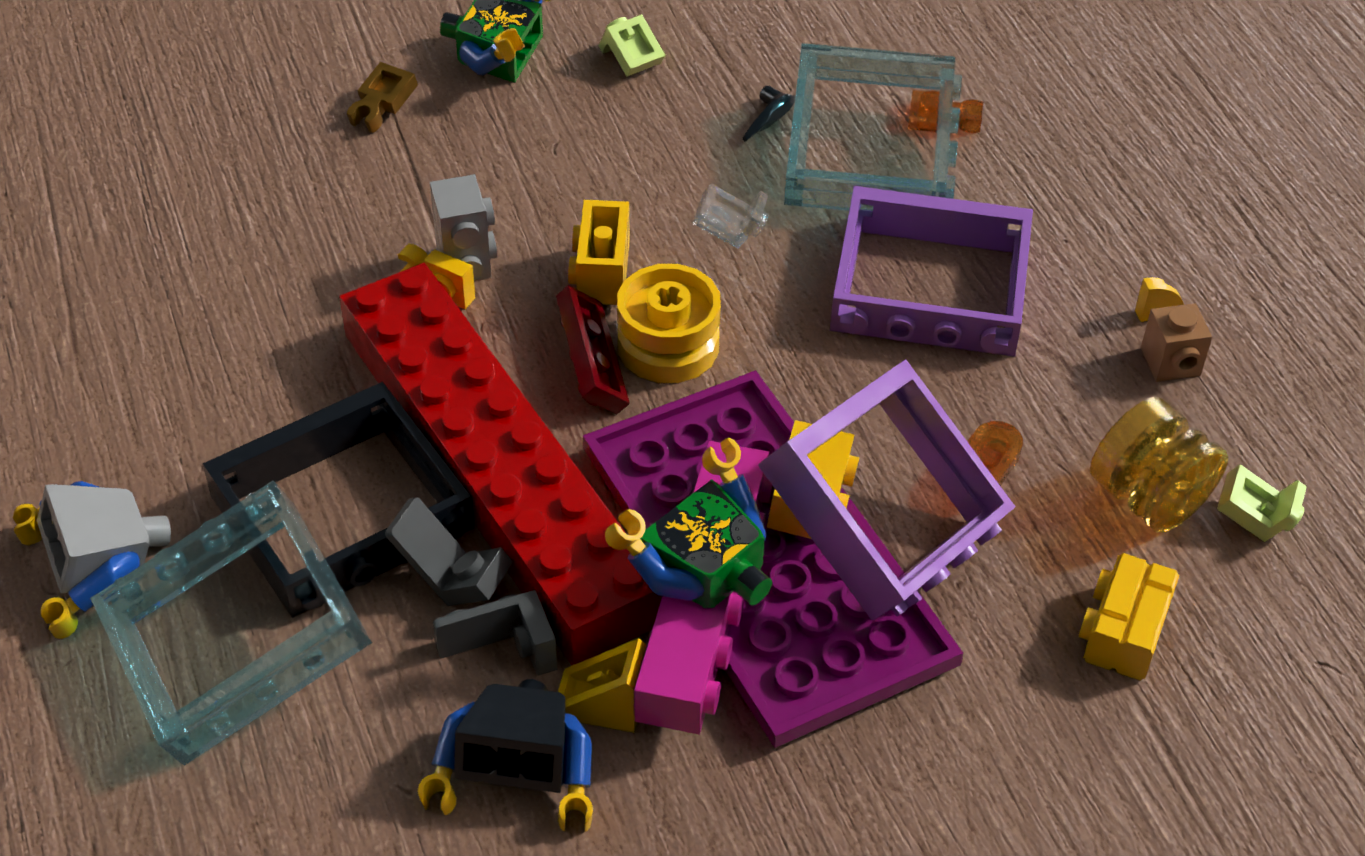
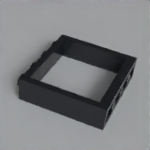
[202,382,474,618]

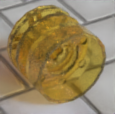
[1090,397,1229,533]

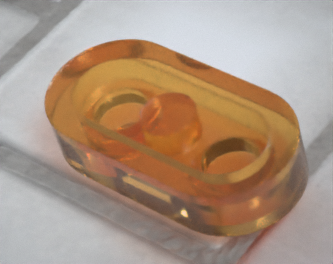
[967,421,1023,486]

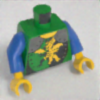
[440,0,551,83]
[605,438,772,608]

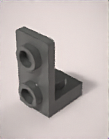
[385,497,513,606]
[433,590,557,676]

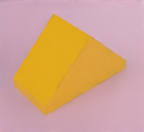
[558,638,646,733]

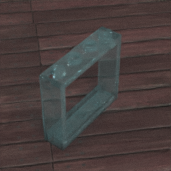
[784,43,962,211]
[90,480,372,766]

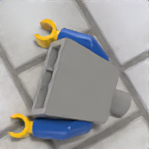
[13,481,171,639]

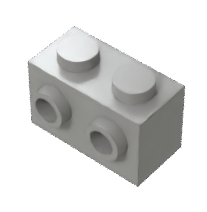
[430,174,497,281]

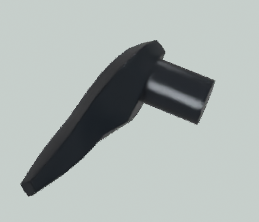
[742,85,796,142]

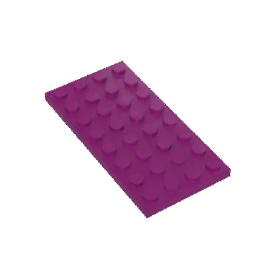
[583,370,964,748]

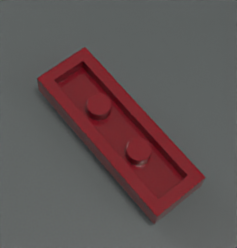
[556,285,630,415]

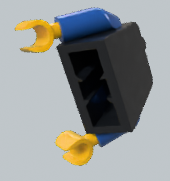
[418,679,593,832]

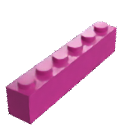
[634,441,775,735]

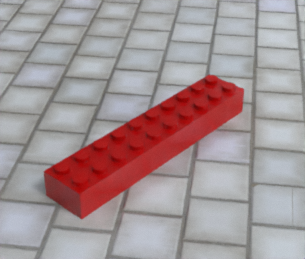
[339,262,662,665]

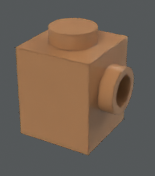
[1141,303,1212,382]

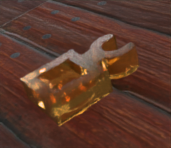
[908,90,983,134]

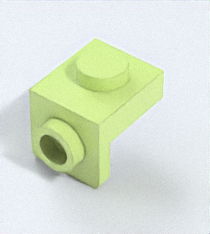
[1217,465,1307,542]

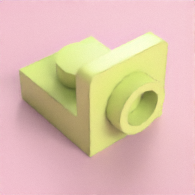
[599,15,666,77]

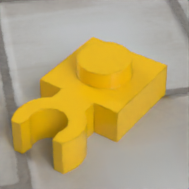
[398,243,475,309]

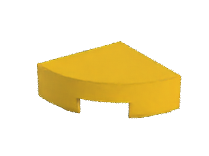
[1135,278,1184,322]

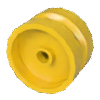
[617,264,721,383]

